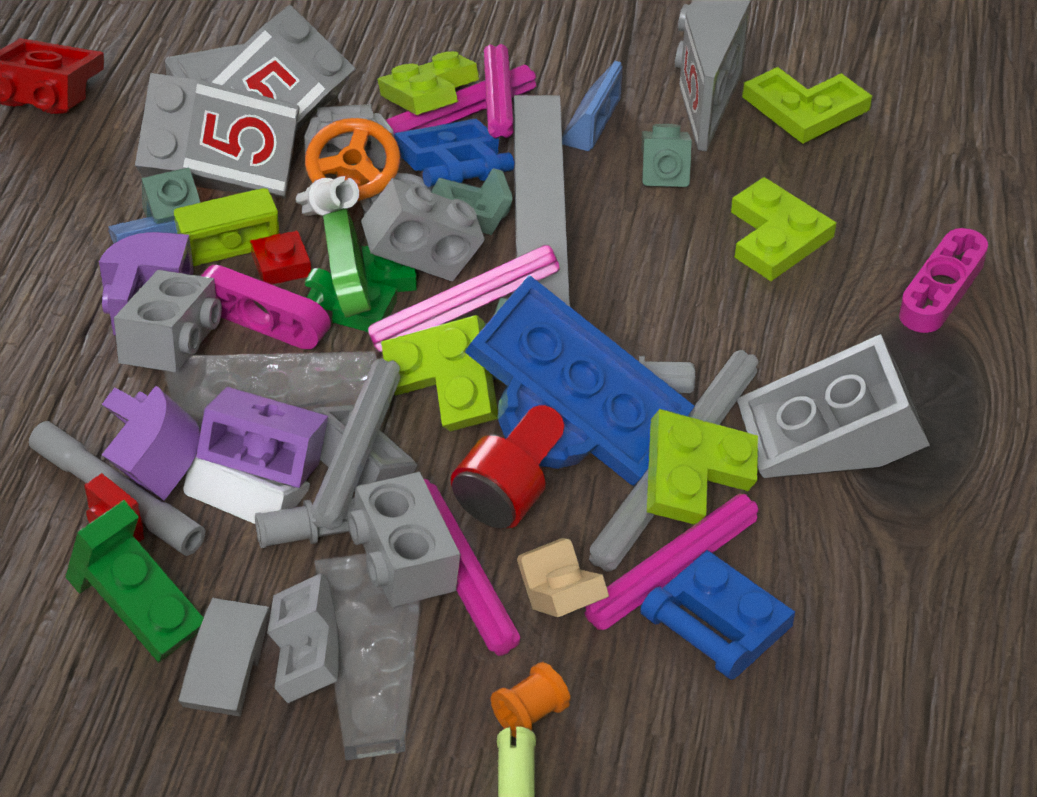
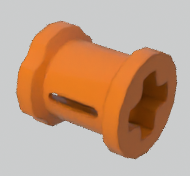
[490,662,570,738]

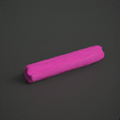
[484,44,514,139]

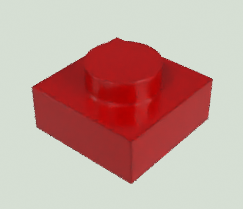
[250,230,311,285]
[84,473,144,542]

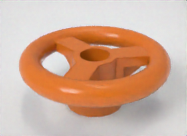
[305,118,400,201]

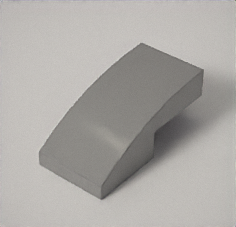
[267,573,339,703]
[178,598,270,717]

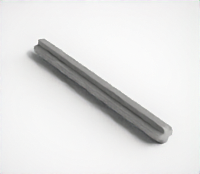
[589,350,758,572]

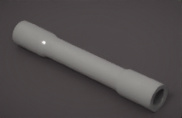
[29,421,205,556]

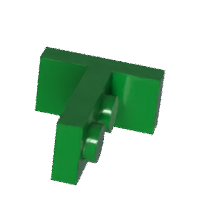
[65,500,204,663]

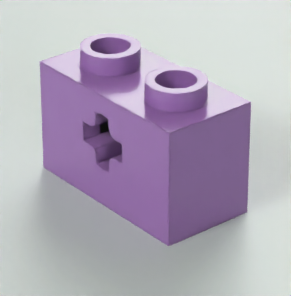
[196,387,328,488]

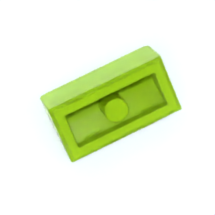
[173,188,279,266]

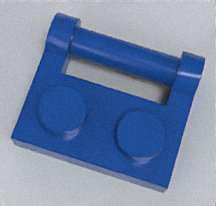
[640,550,795,680]

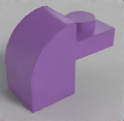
[99,232,194,335]
[102,386,200,500]

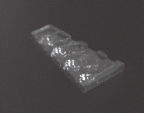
[163,352,377,432]
[314,553,422,761]

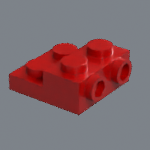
[0,38,104,114]

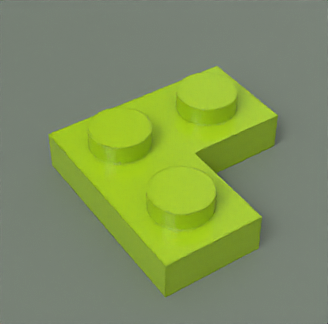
[377,51,479,115]
[742,67,872,144]
[731,177,836,281]
[381,315,498,431]
[646,409,758,525]

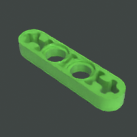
[323,208,371,318]

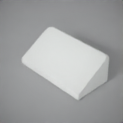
[183,454,310,524]

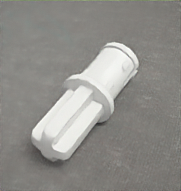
[296,176,359,216]

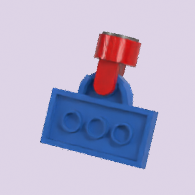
[451,275,695,528]

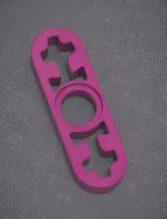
[899,228,988,333]
[201,265,331,349]

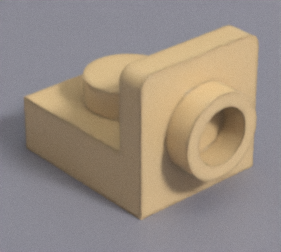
[517,538,609,617]

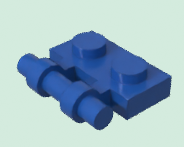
[394,119,514,187]

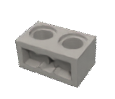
[361,178,485,282]
[114,270,221,372]
[347,472,460,607]

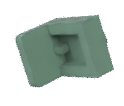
[641,124,692,187]
[142,167,201,224]
[431,168,512,235]

